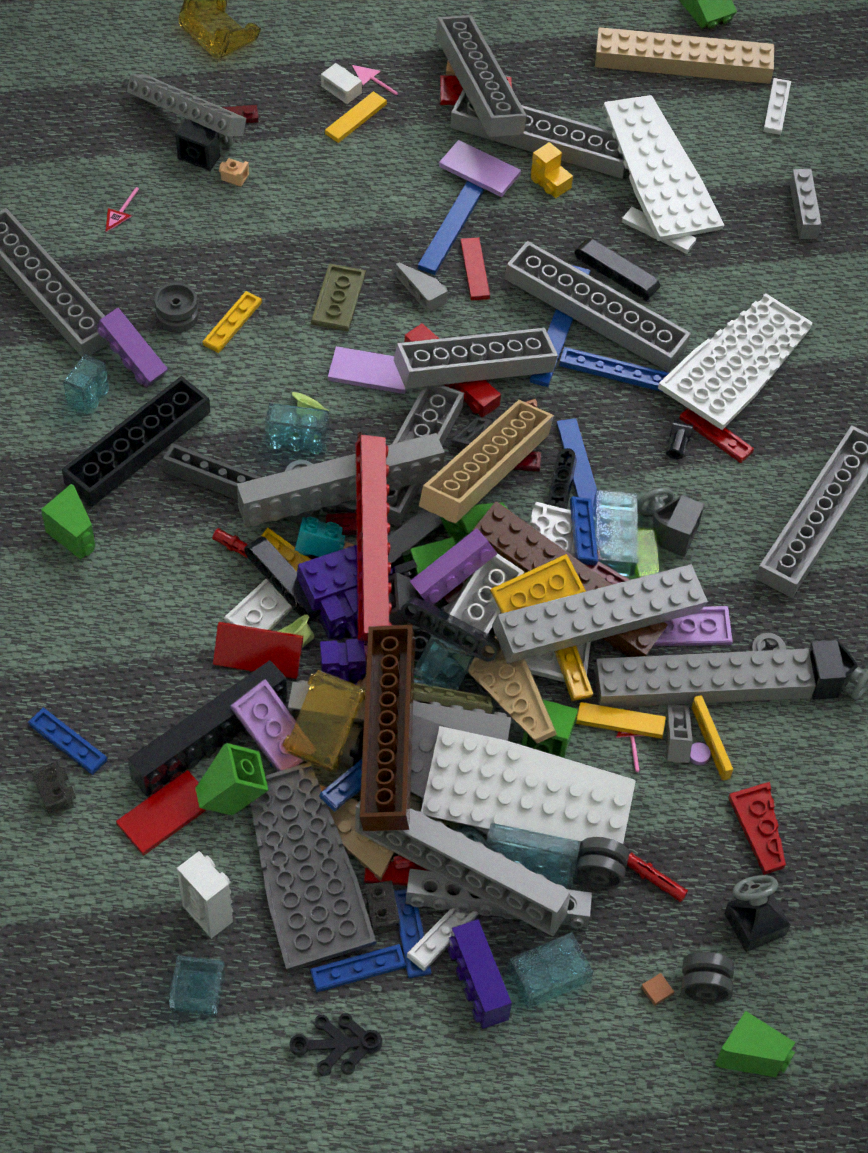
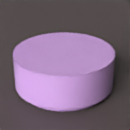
[690,743,711,765]

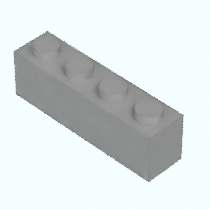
[790,169,822,239]

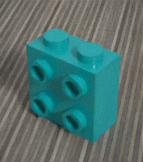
[295,517,345,557]

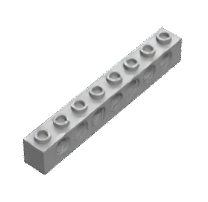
[127,74,246,136]
[405,869,592,928]

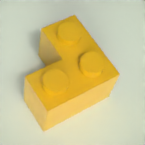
[531,142,573,198]

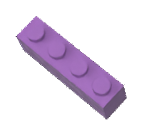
[97,308,168,388]
[410,528,497,605]

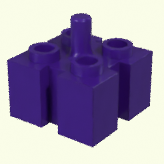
[319,587,358,640]
[320,639,366,689]

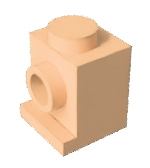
[219,158,249,186]

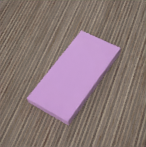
[439,140,521,197]
[328,346,406,394]
[653,606,733,646]
[230,679,317,772]

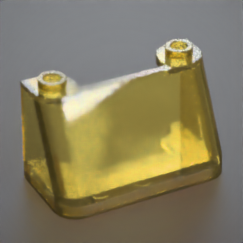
[179,0,261,58]
[283,670,366,773]

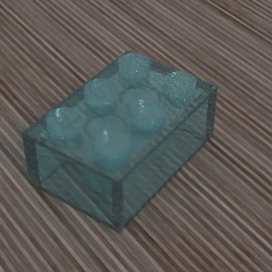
[265,403,330,454]
[508,932,593,1009]

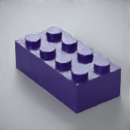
[297,545,393,611]
[448,919,512,1029]

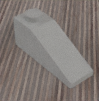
[396,263,448,312]
[666,704,692,763]

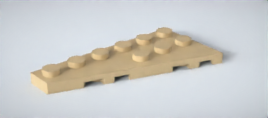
[454,636,557,744]
[320,785,396,881]

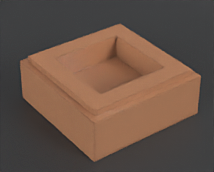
[641,973,674,1006]

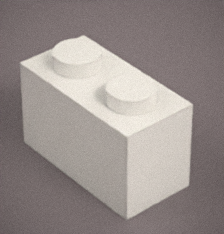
[321,63,362,104]

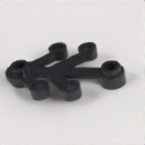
[290,1013,382,1076]

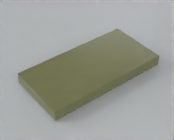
[311,264,366,332]

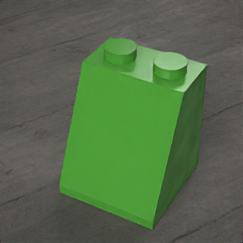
[679,0,737,29]
[41,484,96,560]
[440,502,509,543]
[402,537,457,592]
[521,700,578,758]
[195,743,269,815]
[715,1011,795,1077]

